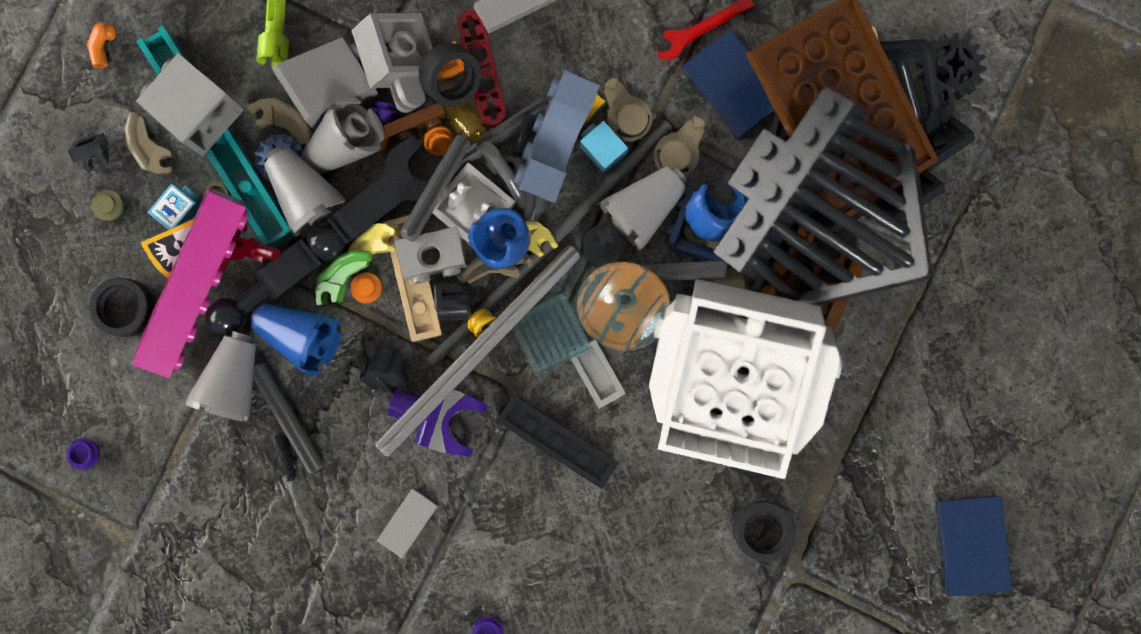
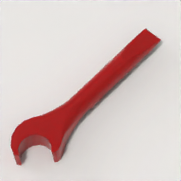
[657,0,754,61]

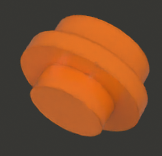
[423,125,454,156]
[351,273,382,304]

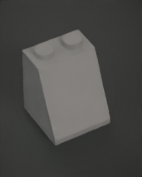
[272,38,380,131]
[136,54,244,156]

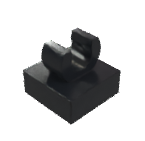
[68,133,109,172]

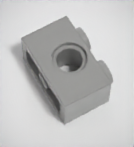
[394,227,468,284]

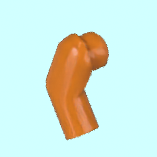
[87,22,116,69]

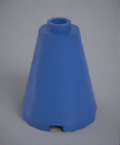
[251,304,342,376]

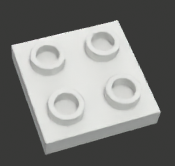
[432,163,516,243]

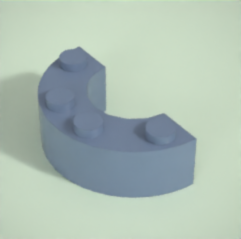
[514,71,600,203]

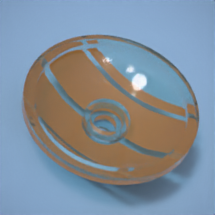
[577,262,671,350]

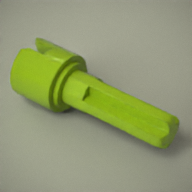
[256,0,289,67]

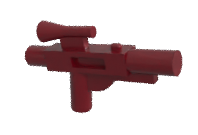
[219,225,280,272]

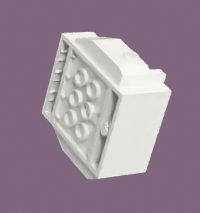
[649,279,843,479]

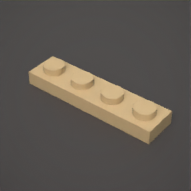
[383,216,443,342]

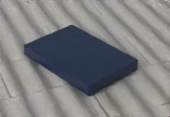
[682,29,775,139]
[936,495,1012,597]

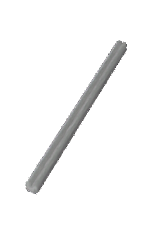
[375,245,580,456]

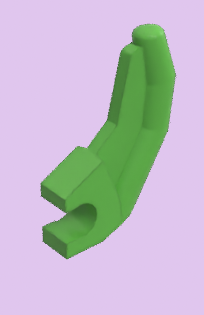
[315,249,373,306]

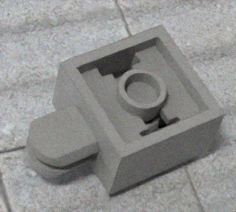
[351,13,433,113]

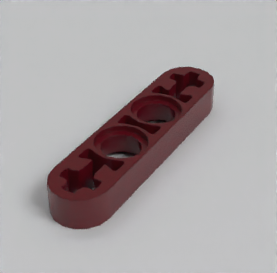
[457,10,507,128]

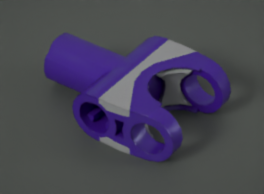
[387,383,488,457]

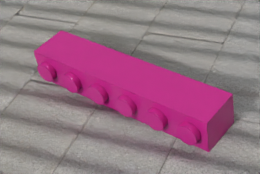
[132,187,249,378]

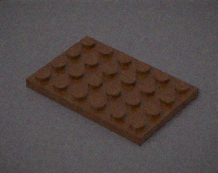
[745,0,939,224]

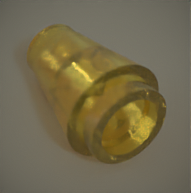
[444,104,486,142]

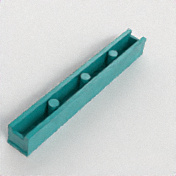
[136,25,296,248]

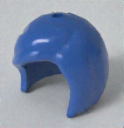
[684,184,747,242]
[468,208,531,269]

